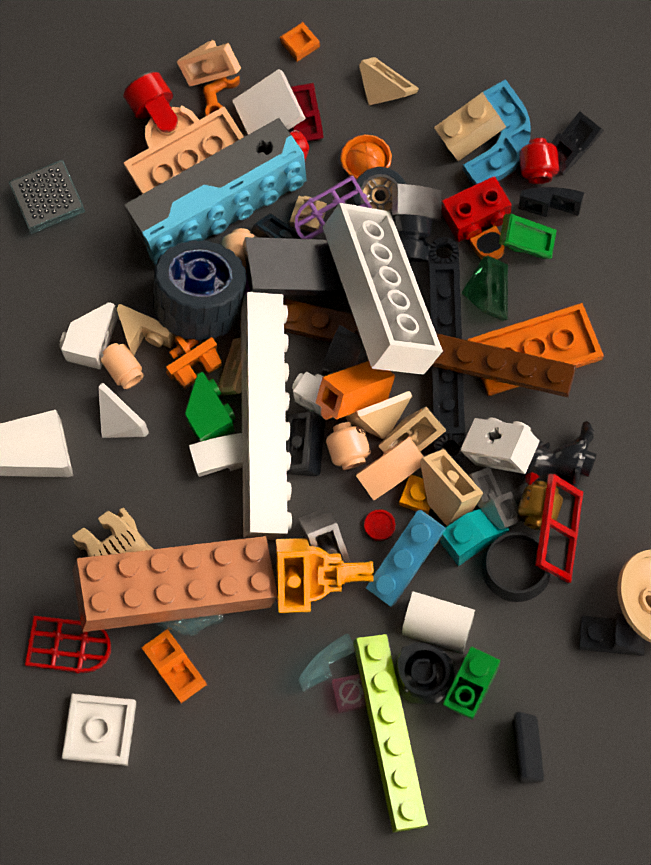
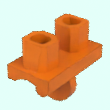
[166,335,222,389]

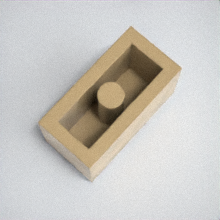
[434,92,506,161]

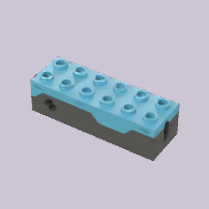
[124,118,309,265]

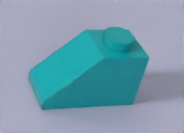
[440,509,509,566]

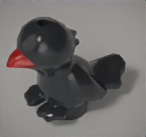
[522,421,597,487]

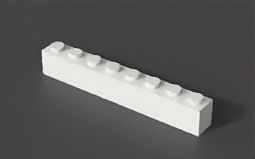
[241,292,292,540]

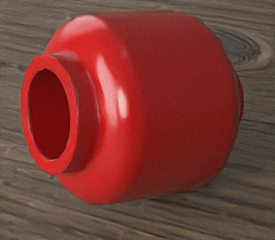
[519,138,559,184]

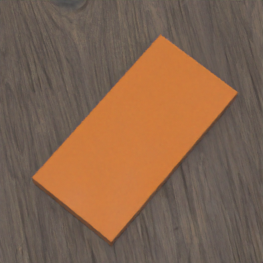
[468,303,604,396]

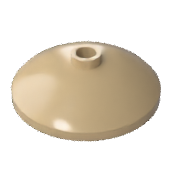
[617,550,651,642]

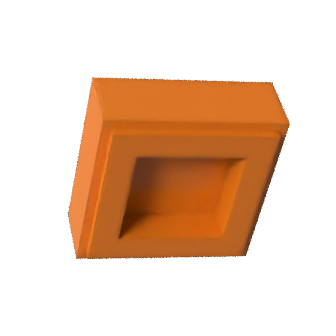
[280,22,320,62]

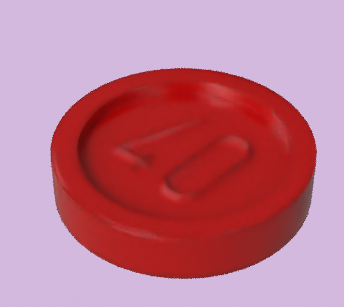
[364,509,396,541]

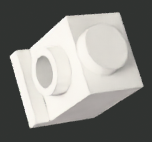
[292,371,326,420]

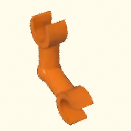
[203,76,240,116]

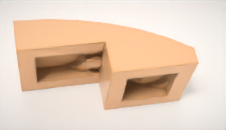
[356,436,424,500]

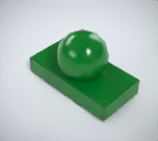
[499,214,557,259]

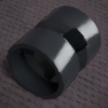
[393,214,432,262]

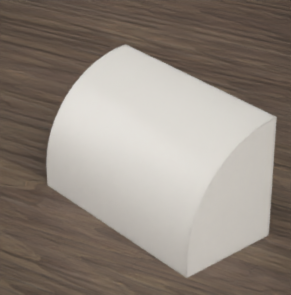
[402,591,475,653]

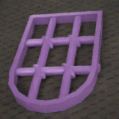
[295,175,373,239]

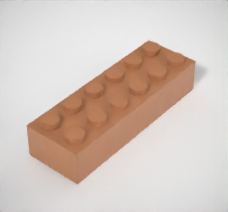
[72,536,278,632]

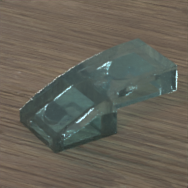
[299,633,355,691]

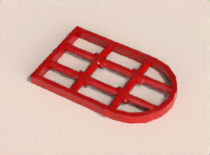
[25,616,111,673]

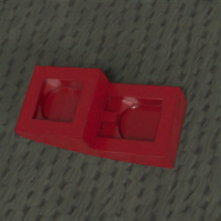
[291,83,324,142]

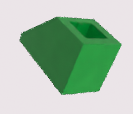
[185,372,236,442]
[443,646,501,720]

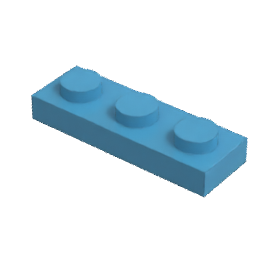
[366,510,446,606]

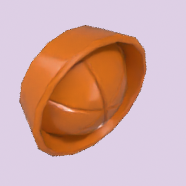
[340,134,392,180]

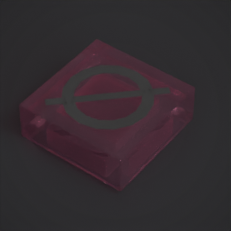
[332,674,367,713]

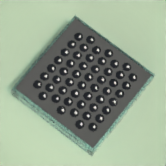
[8,160,85,234]

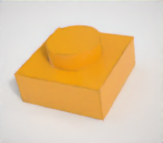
[399,474,431,515]

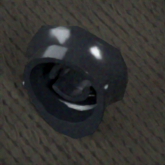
[394,642,454,704]

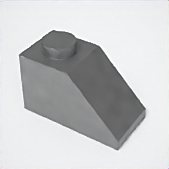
[299,507,351,563]

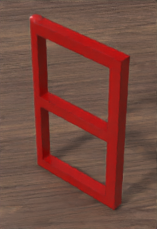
[536,474,583,583]

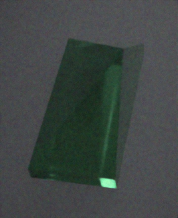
[461,255,508,321]

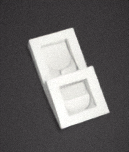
[189,433,243,477]

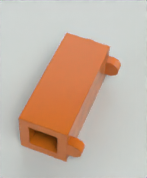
[315,361,395,420]

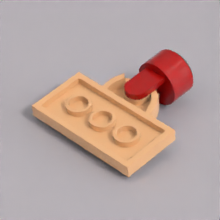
[123,72,244,194]

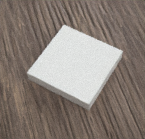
[232,69,306,135]
[62,694,136,766]

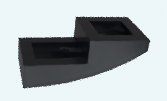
[551,111,604,174]
[518,187,585,217]

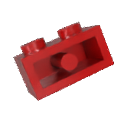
[441,176,512,242]

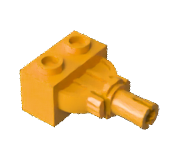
[276,538,374,613]

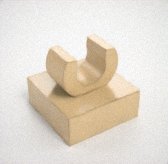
[290,196,327,232]

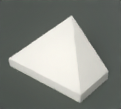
[99,383,149,438]

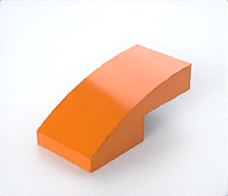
[141,629,207,703]

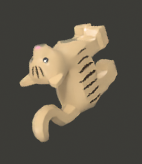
[72,507,153,557]

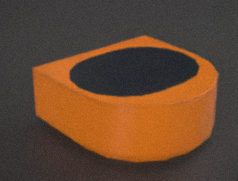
[470,226,505,262]

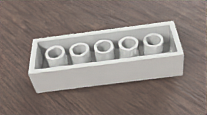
[323,203,443,375]

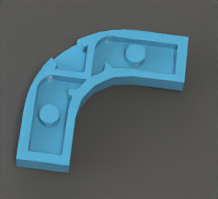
[463,79,531,185]

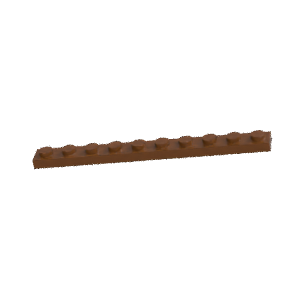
[283,298,576,398]

